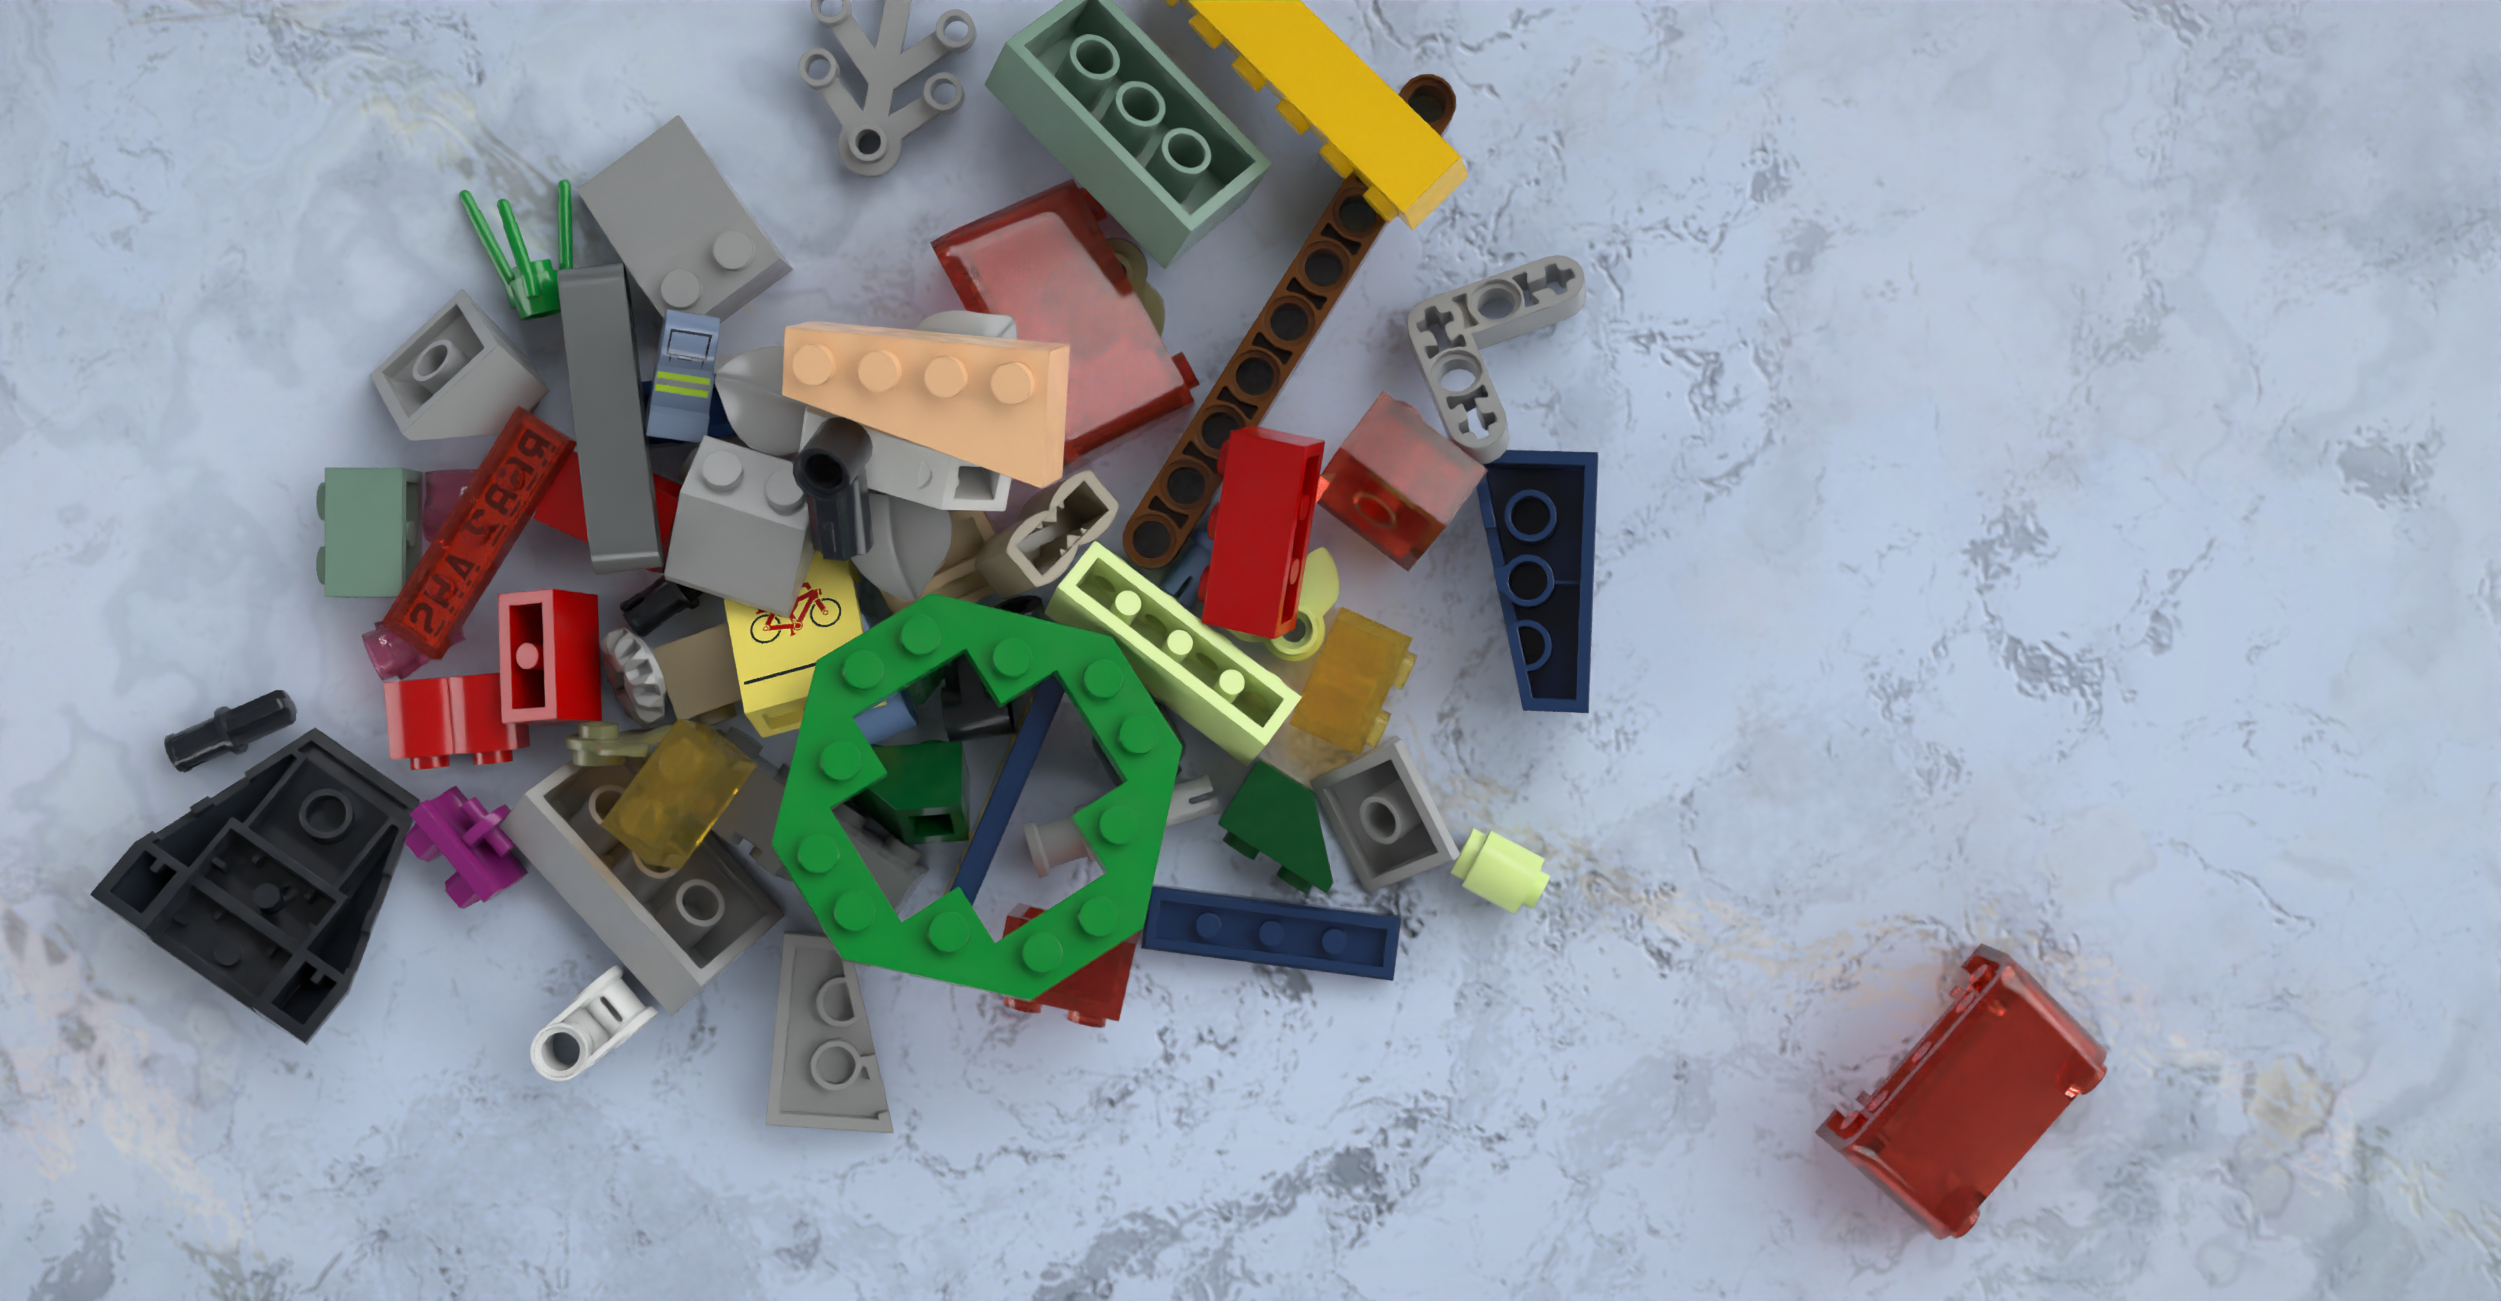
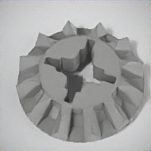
[601,627,668,728]

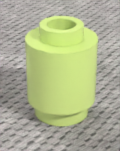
[1450,828,1550,915]

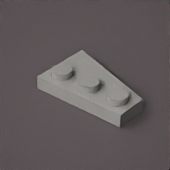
[765,931,894,1133]

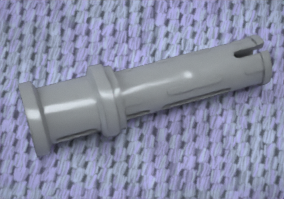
[1023,774,1220,878]

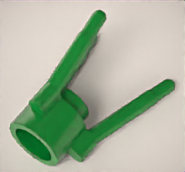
[459,179,573,321]

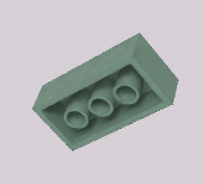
[984,0,1272,269]

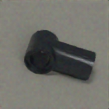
[793,417,874,561]
[941,654,1014,742]

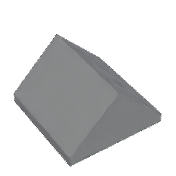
[1310,736,1461,894]

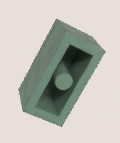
[316,468,422,598]

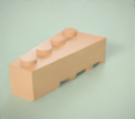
[782,321,1070,488]

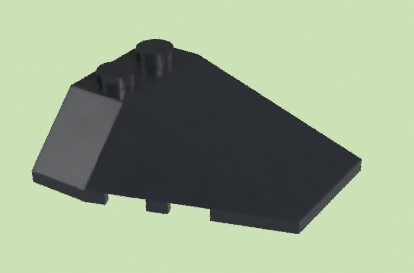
[90,727,421,1045]

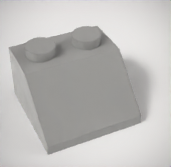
[664,435,816,618]

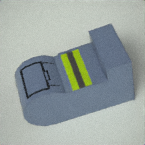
[646,309,720,443]

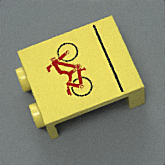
[724,550,887,738]

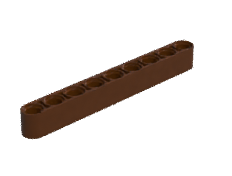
[1122,74,1456,570]

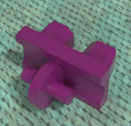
[404,786,529,909]

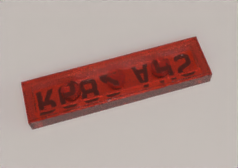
[380,406,577,660]

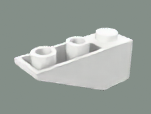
[799,406,1012,511]

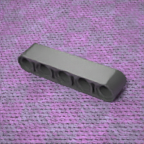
[557,262,663,575]

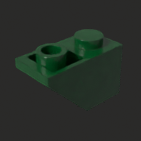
[849,740,970,845]
[1218,757,1334,895]

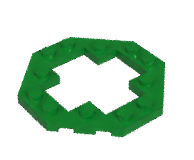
[771,593,1183,1002]

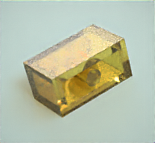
[1288,607,1417,756]
[600,718,758,869]

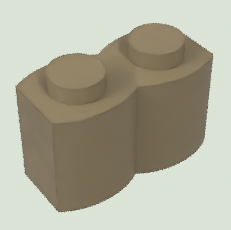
[974,470,1119,600]

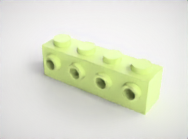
[1044,540,1302,767]

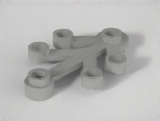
[798,0,977,178]

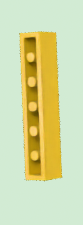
[1162,0,1469,231]

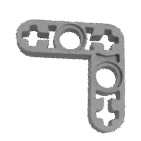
[1406,255,1586,465]

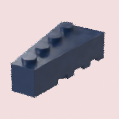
[1471,450,1599,713]

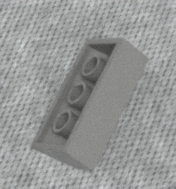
[499,756,785,1016]

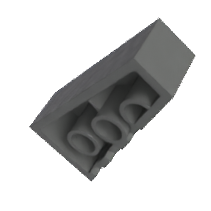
[664,726,929,916]

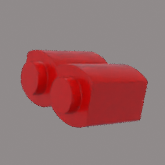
[383,673,530,770]

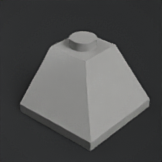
[370,290,550,441]

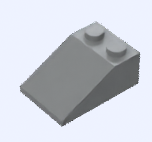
[577,115,793,323]

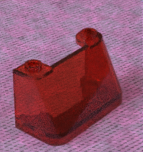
[930,178,1200,477]
[1815,943,2107,1240]

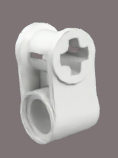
[530,964,658,1081]

